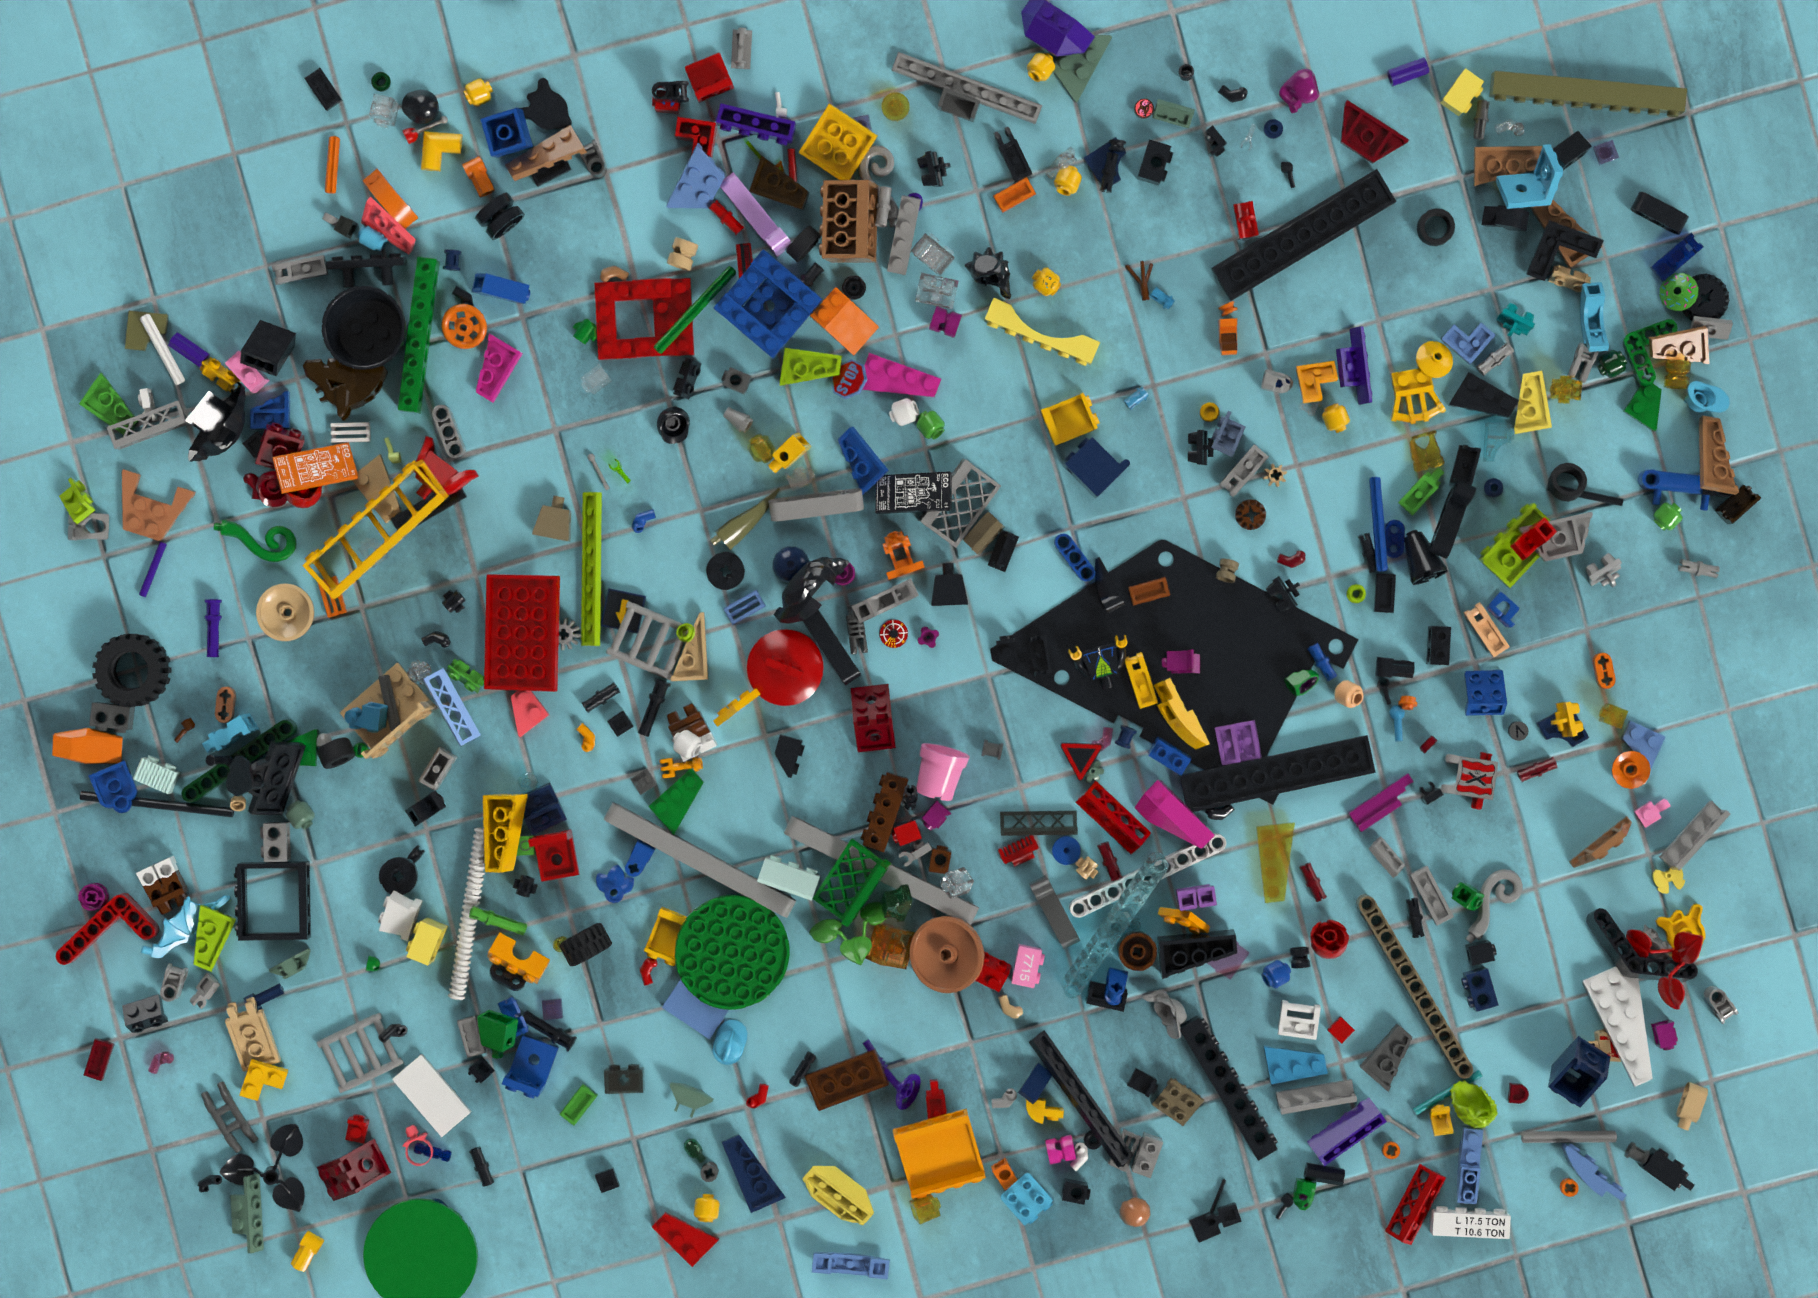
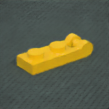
[1124,652,1158,709]

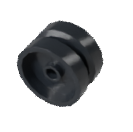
[475,192,525,240]

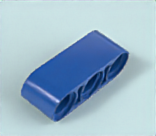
[1054,533,1095,582]

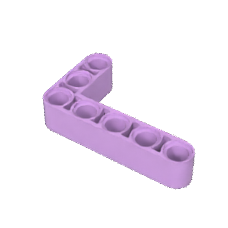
[720,172,791,257]

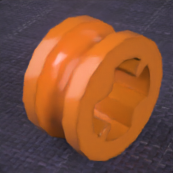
[1218,301,1238,317]
[1382,1141,1400,1159]
[1559,1178,1579,1197]

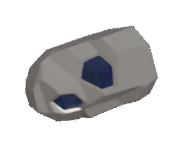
[1261,369,1293,394]

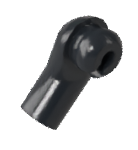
[421,631,451,648]
[1205,804,1235,820]

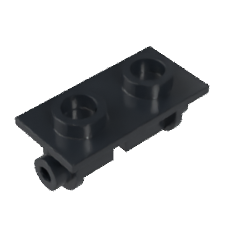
[673,358,702,400]
[988,530,1019,572]

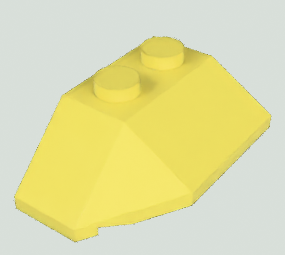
[802,1166,874,1225]

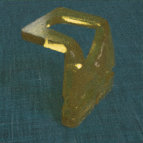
[1409,431,1445,472]

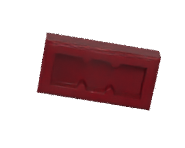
[83,1038,114,1081]

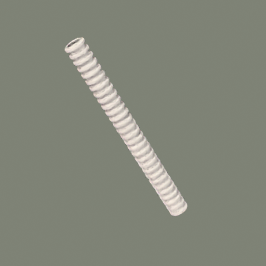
[448,828,485,1000]

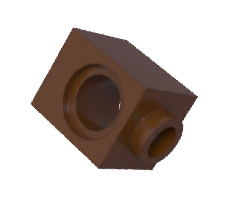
[929,845,951,875]

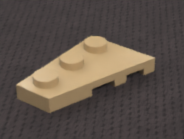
[352,454,402,523]

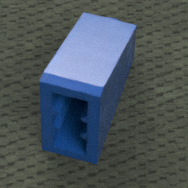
[471,273,530,304]

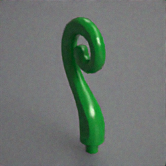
[214,520,296,562]

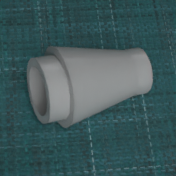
[723,407,753,433]

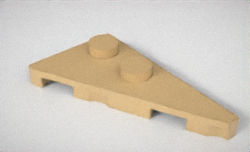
[671,612,708,681]

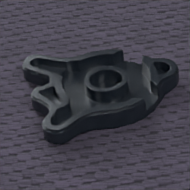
[519,78,572,130]

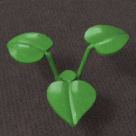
[809,902,893,965]

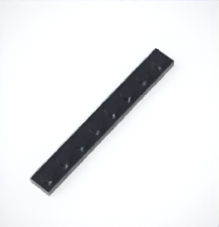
[1029,1030,1134,1168]

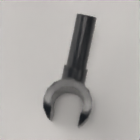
[1281,162,1296,188]
[1377,678,1391,705]
[1276,1193,1293,1220]

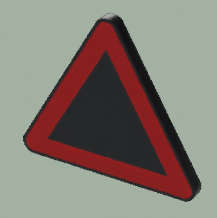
[1060,743,1103,781]

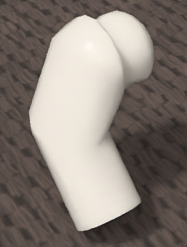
[1070,1143,1088,1171]

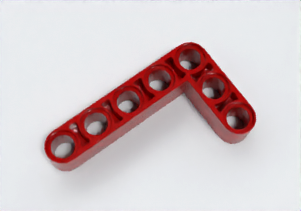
[56,893,159,965]

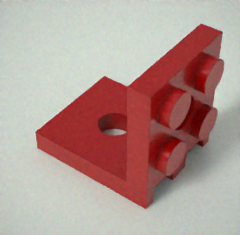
[528,829,580,882]

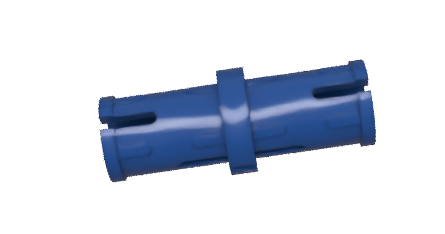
[1307,643,1338,682]

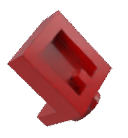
[345,1114,370,1143]

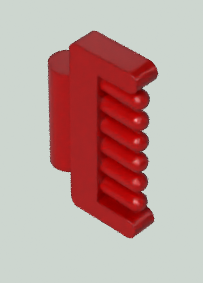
[998,834,1039,867]

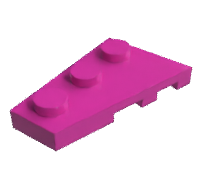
[476,334,523,403]

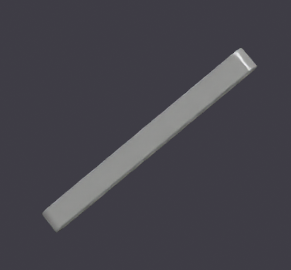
[604,802,796,918]
[784,816,979,925]

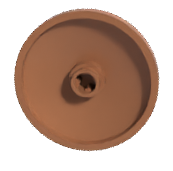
[910,916,984,993]

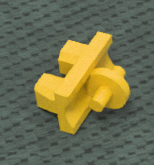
[1551,702,1584,737]

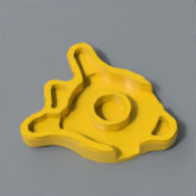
[1656,904,1706,959]

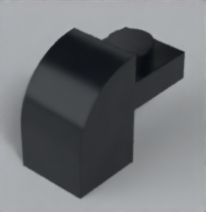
[1481,205,1529,231]
[405,790,446,827]

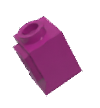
[922,800,951,831]
[1651,1019,1678,1050]

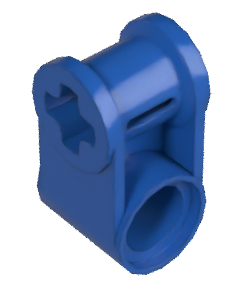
[625,839,656,877]
[1104,967,1128,1005]

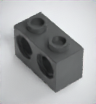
[89,702,135,733]

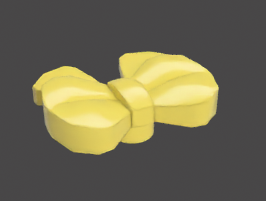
[1652,868,1685,894]

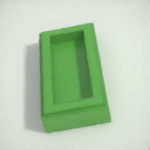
[559,1084,598,1126]

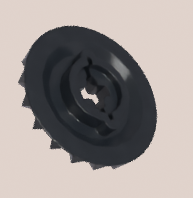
[1679,273,1730,321]

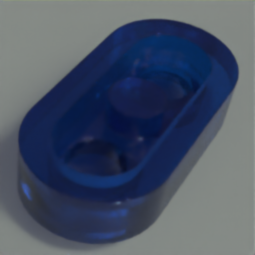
[1385,520,1405,558]

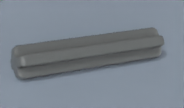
[378,674,401,731]

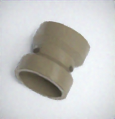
[1216,558,1239,583]

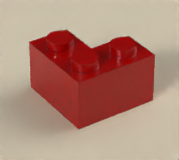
[675,117,717,158]

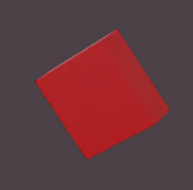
[1327,1016,1355,1044]

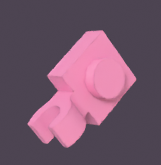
[1634,798,1671,828]

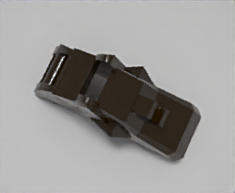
[303,358,388,421]

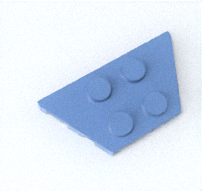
[666,143,725,208]

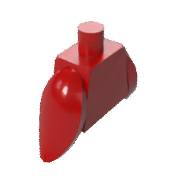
[415,436,479,500]

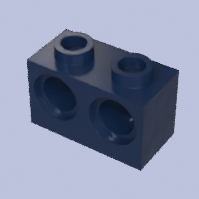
[1461,966,1499,1012]

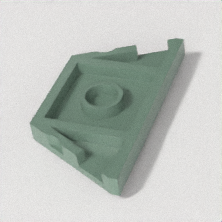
[1053,35,1112,103]

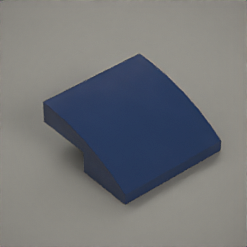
[524,783,567,836]

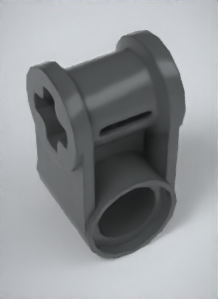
[580,139,607,179]

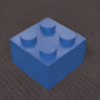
[480,108,533,158]

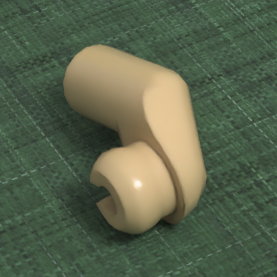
[998,994,1023,1019]

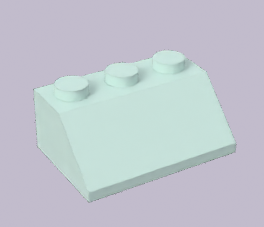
[757,855,820,901]

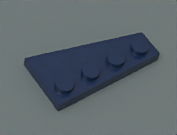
[721,1134,786,1213]

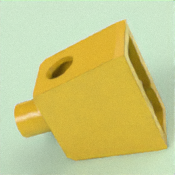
[768,432,812,473]

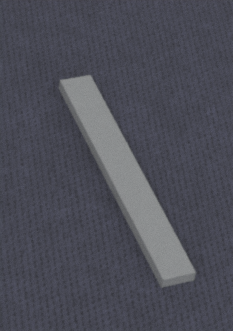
[892,52,1042,124]

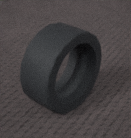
[1417,208,1455,246]
[786,225,821,262]
[1548,463,1587,502]

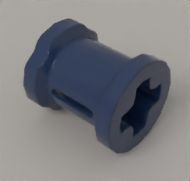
[443,249,462,271]
[1115,725,1137,749]

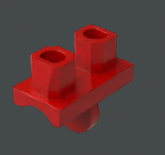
[1233,201,1259,239]

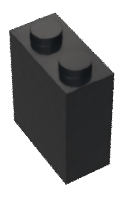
[240,320,296,376]

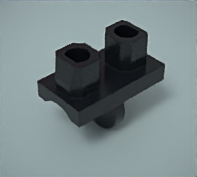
[917,151,951,187]
[1188,430,1215,465]
[1266,576,1300,612]

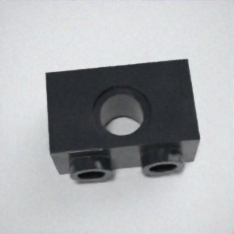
[1137,139,1173,186]

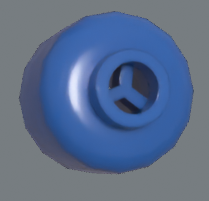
[1261,960,1291,989]

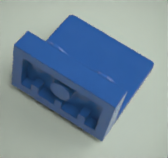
[1464,670,1507,716]

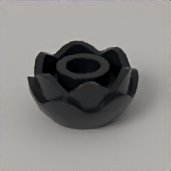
[842,276,866,300]

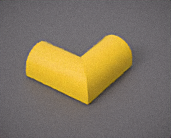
[421,131,463,172]

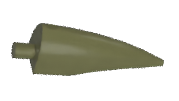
[710,488,780,550]

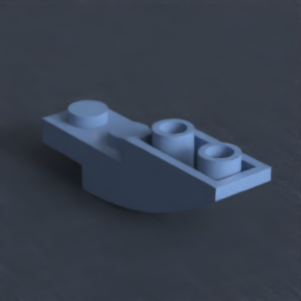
[1457,1126,1484,1204]
[1561,1143,1626,1201]

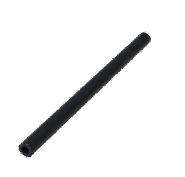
[80,791,234,818]

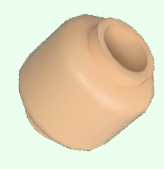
[1334,680,1363,708]

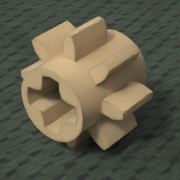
[1263,464,1287,487]
[1075,856,1098,880]

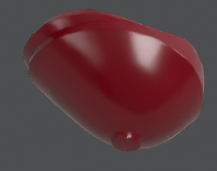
[256,471,287,507]

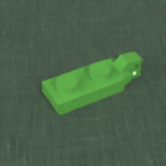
[1398,468,1444,516]

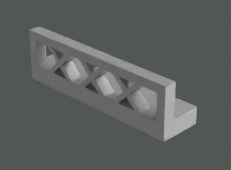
[107,400,190,450]
[1659,801,1730,871]
[1276,1079,1357,1115]

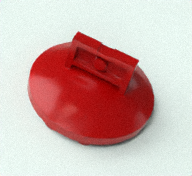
[747,629,824,706]

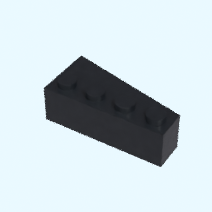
[1157,929,1237,979]

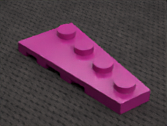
[862,353,941,397]

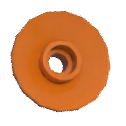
[1612,751,1651,789]

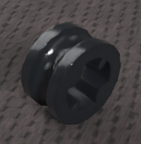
[1108,139,1126,152]
[407,845,425,864]

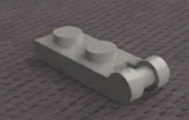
[272,255,329,285]
[1219,444,1269,497]

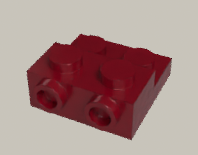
[255,423,305,469]

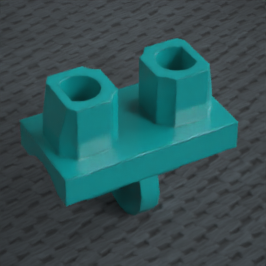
[1496,303,1535,337]

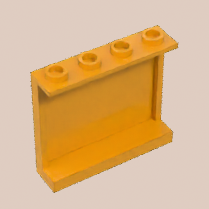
[893,1108,986,1199]

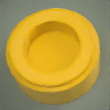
[1199,402,1219,422]

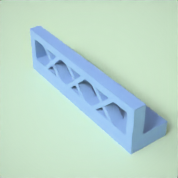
[422,668,481,746]

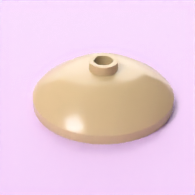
[256,584,314,641]

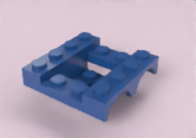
[714,249,823,359]

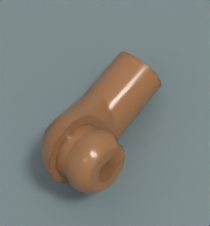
[600,266,629,282]

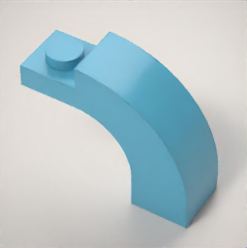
[1580,282,1609,352]

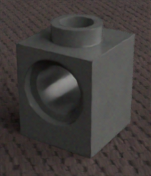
[721,367,752,395]

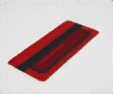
[736,243,753,278]

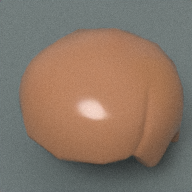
[1119,1197,1151,1227]

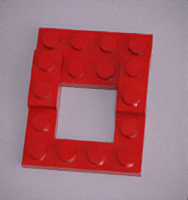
[594,278,695,360]

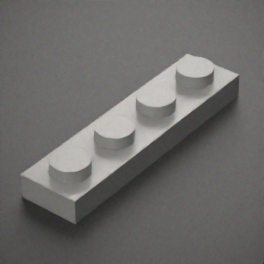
[887,195,921,275]

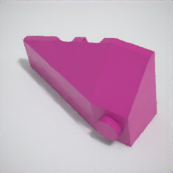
[1134,780,1215,849]

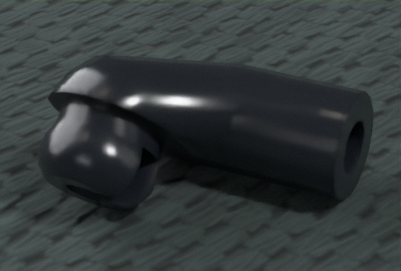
[1218,85,1248,103]
[452,286,474,312]
[378,1024,408,1043]
[197,1175,222,1193]

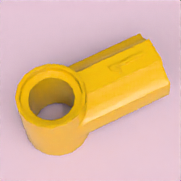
[290,1230,324,1272]

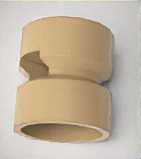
[667,237,699,271]

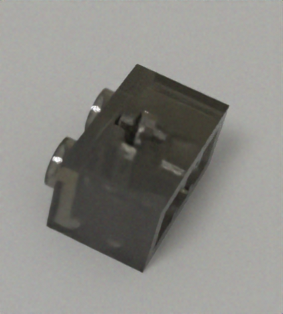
[604,1064,645,1094]

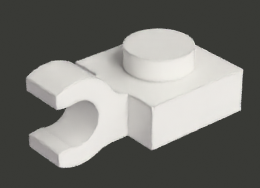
[138,388,157,423]

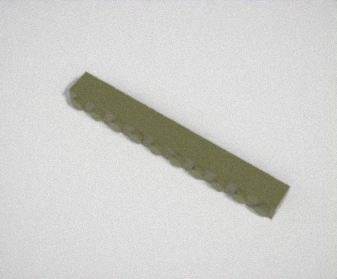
[1489,71,1687,117]

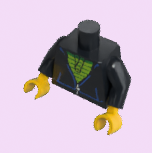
[1068,635,1127,689]

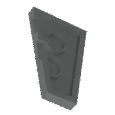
[1359,1024,1413,1092]

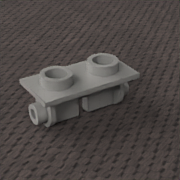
[731,28,752,69]
[1643,925,1672,960]

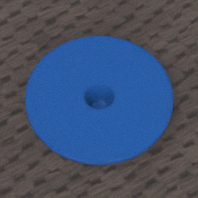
[1052,836,1081,865]

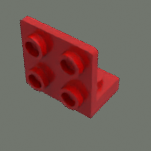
[685,53,734,103]

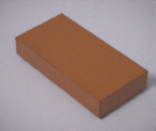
[1128,577,1170,606]

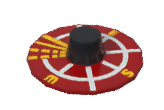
[880,620,908,648]

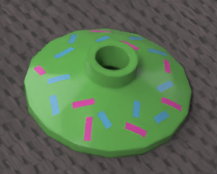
[1659,273,1698,311]

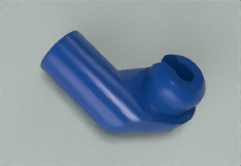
[632,509,656,533]

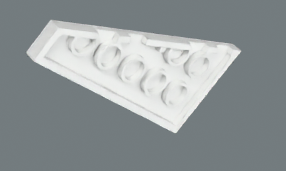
[1582,963,1653,1087]

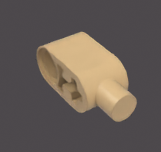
[1676,1082,1708,1131]

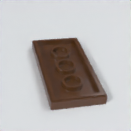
[805,1049,889,1111]

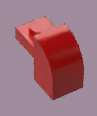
[1510,517,1557,561]

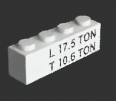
[1430,1206,1511,1239]

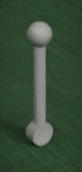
[587,454,610,490]
[1384,1115,1420,1139]

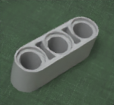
[432,405,466,459]

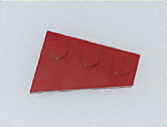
[652,1212,720,1267]

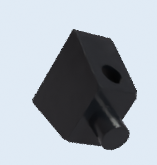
[931,563,968,606]

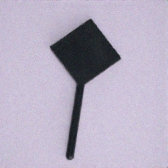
[1189,1179,1226,1243]

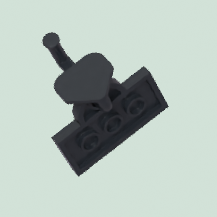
[205,741,306,815]

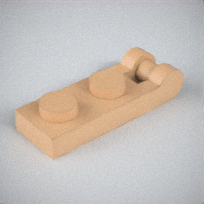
[1463,602,1510,658]

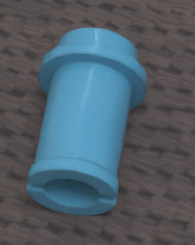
[1150,287,1175,310]
[1123,387,1149,410]

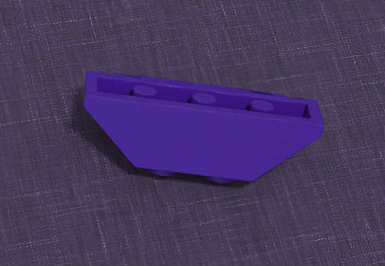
[1021,0,1095,57]

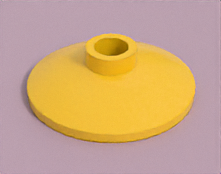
[1416,341,1453,378]

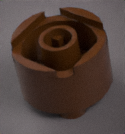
[1117,930,1157,971]

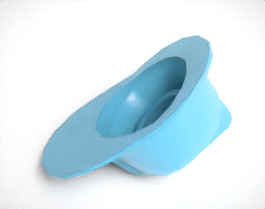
[1684,381,1730,413]
[712,1019,748,1065]

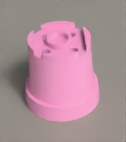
[916,743,970,801]

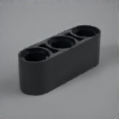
[1630,192,1689,235]

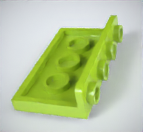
[1478,503,1551,588]

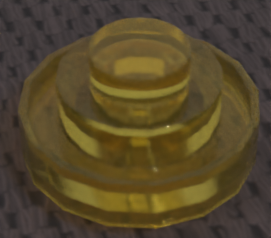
[882,92,910,121]

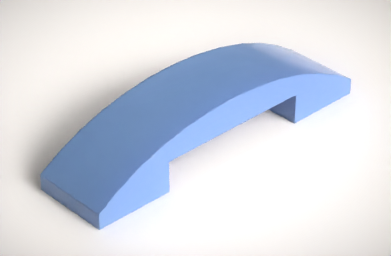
[811,1252,890,1279]

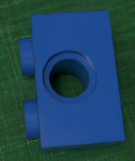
[1148,736,1191,775]

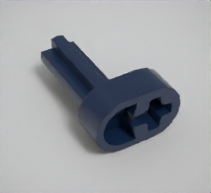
[243,983,285,1010]

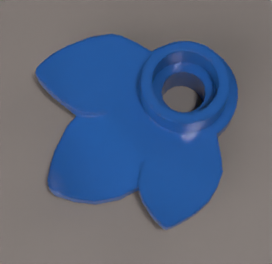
[596,865,634,903]

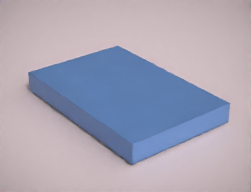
[662,979,729,1039]

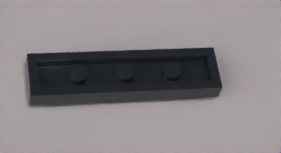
[391,488,467,530]

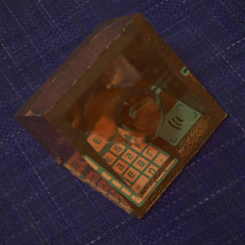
[865,923,915,969]

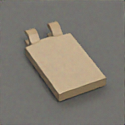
[225,997,281,1072]

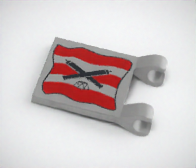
[1441,754,1498,800]

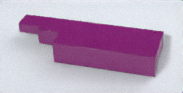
[1348,773,1414,832]

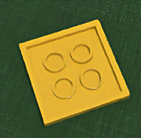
[798,104,878,180]

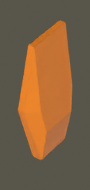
[52,727,123,764]

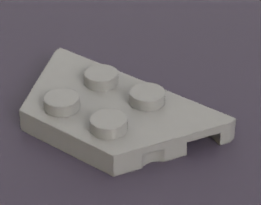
[1518,512,1593,562]

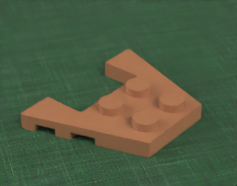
[122,469,196,541]

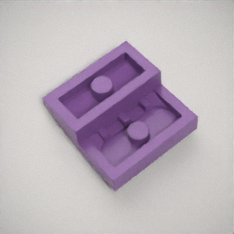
[1215,720,1262,765]

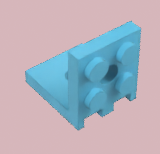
[1495,144,1563,209]

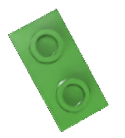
[446,659,484,694]

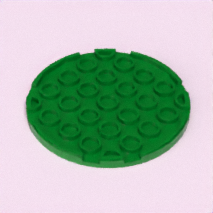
[674,895,790,1010]
[363,1198,478,1298]

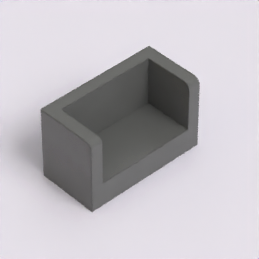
[937,88,980,122]

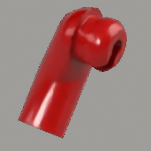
[640,958,658,986]

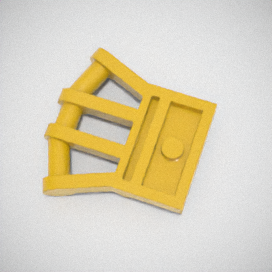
[1391,368,1446,424]

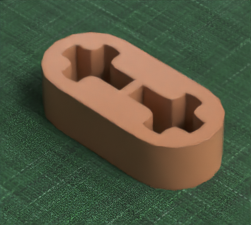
[215,687,236,723]

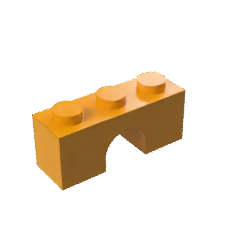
[487,932,550,984]

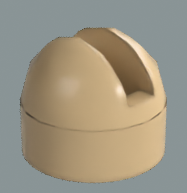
[230,795,246,811]

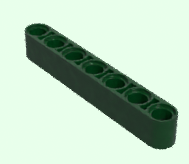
[181,719,297,802]

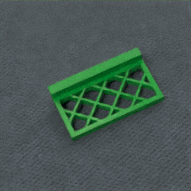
[812,838,892,927]

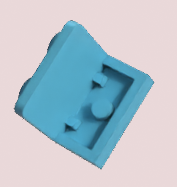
[1001,1173,1053,1226]

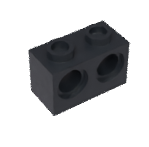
[1426,626,1451,665]

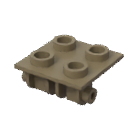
[1152,1078,1204,1126]

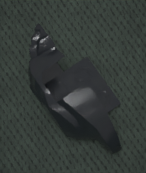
[774,557,849,624]

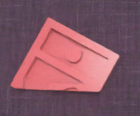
[511,690,550,737]

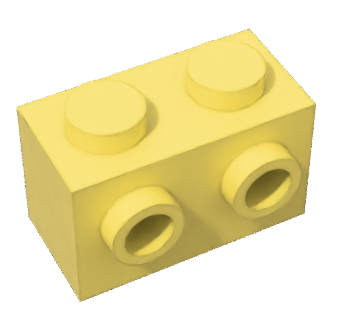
[1440,68,1484,116]

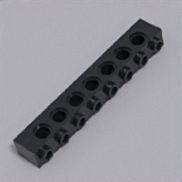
[1180,1015,1278,1161]

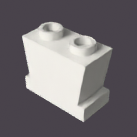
[378,891,423,941]

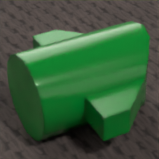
[573,319,597,345]

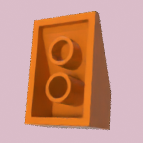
[810,287,879,356]

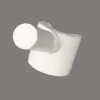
[775,92,787,119]

